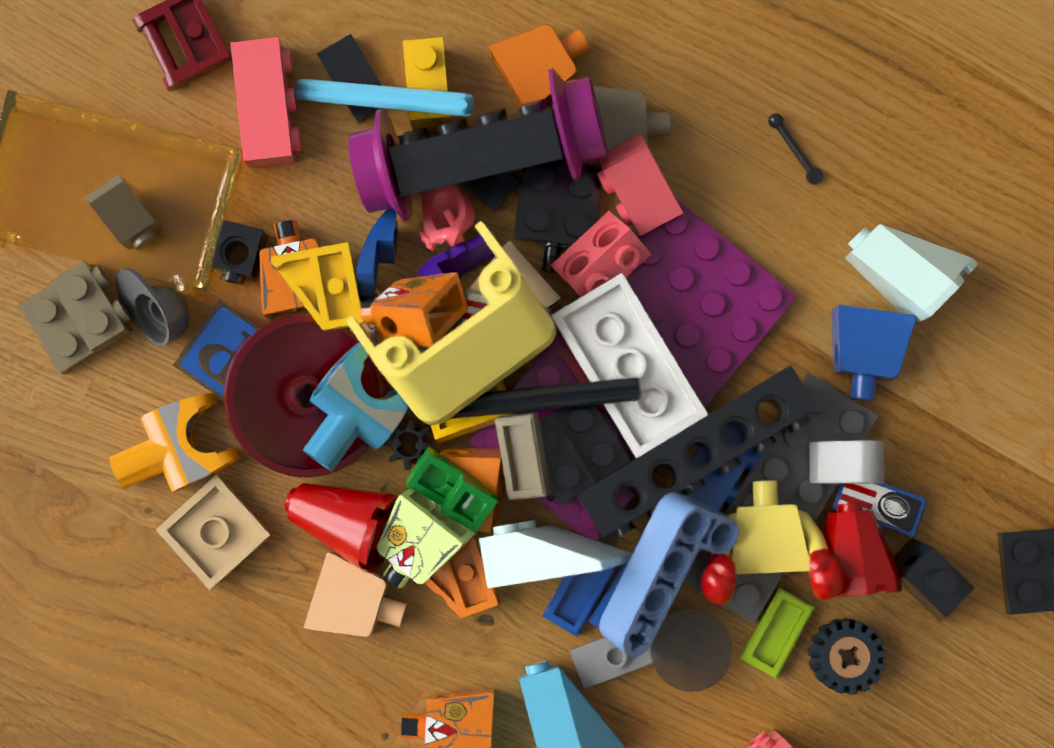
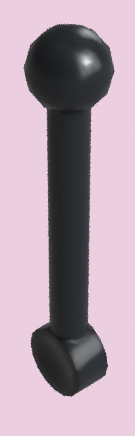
[768,113,823,185]

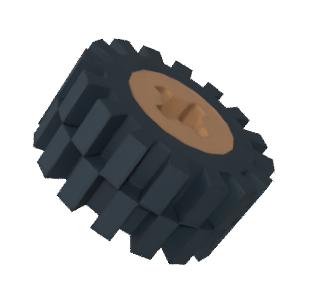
[808,618,887,695]

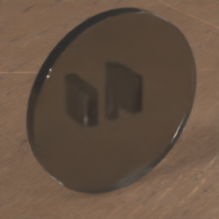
[650,609,732,691]

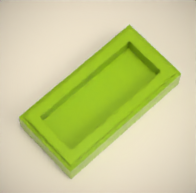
[739,587,815,679]

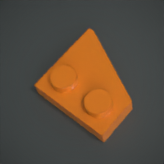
[425,534,501,619]

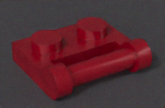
[133,0,232,91]

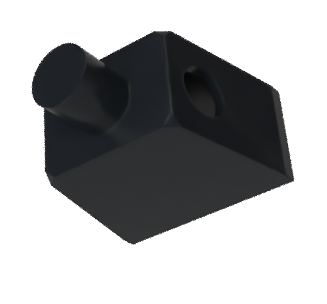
[893,538,974,621]

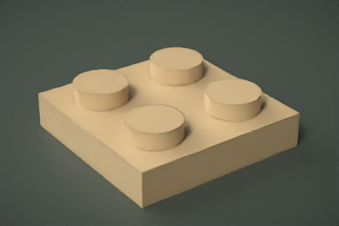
[156,475,272,590]

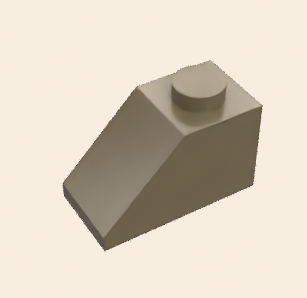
[84,174,163,250]

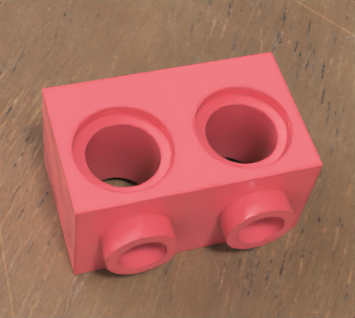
[550,211,651,298]

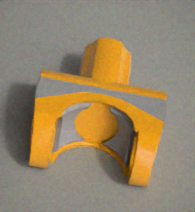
[109,393,241,493]

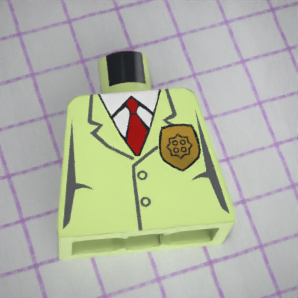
[377,488,477,588]

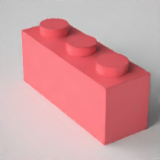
[230,37,302,169]

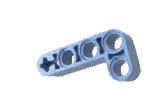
[599,492,739,657]

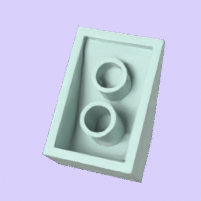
[479,520,633,588]

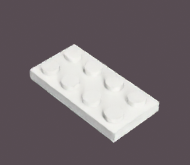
[551,273,708,458]

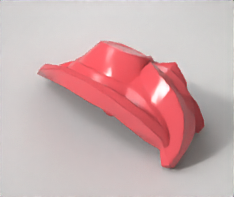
[419,184,475,252]

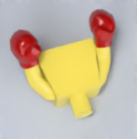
[701,481,845,605]

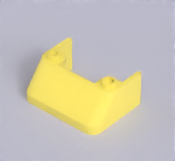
[345,221,556,425]

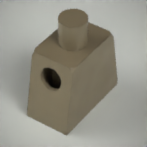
[583,86,670,167]

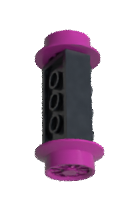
[348,68,608,222]

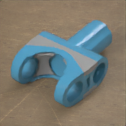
[303,342,409,471]

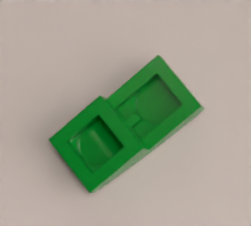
[406,446,498,533]

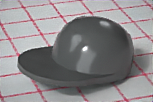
[116,268,189,347]

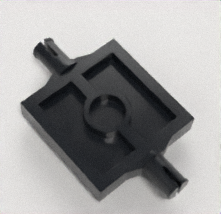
[513,156,603,273]

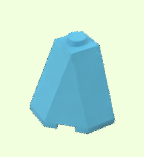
[519,660,624,748]

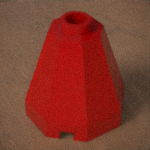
[813,502,902,597]

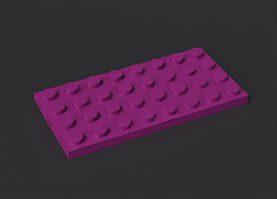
[468,199,797,541]

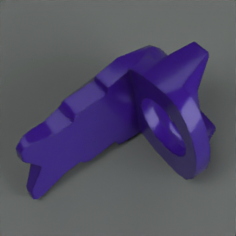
[418,232,495,279]

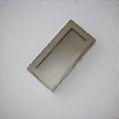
[495,412,552,500]

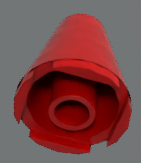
[284,483,399,574]

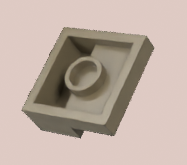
[19,261,132,374]

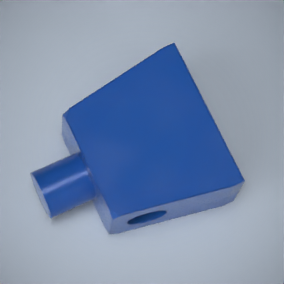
[831,305,916,402]

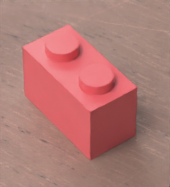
[597,133,683,236]

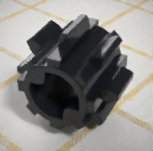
[384,419,435,471]

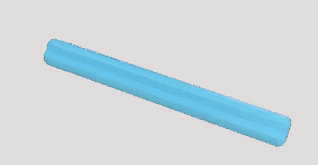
[295,78,474,116]

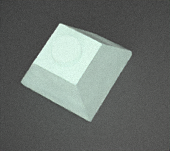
[845,224,978,324]

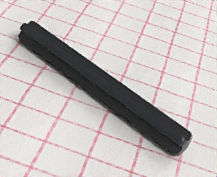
[450,377,642,419]

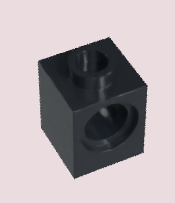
[211,220,268,285]

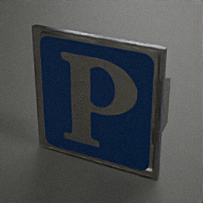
[173,299,260,401]

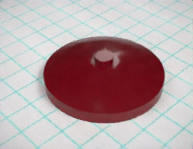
[223,314,387,478]

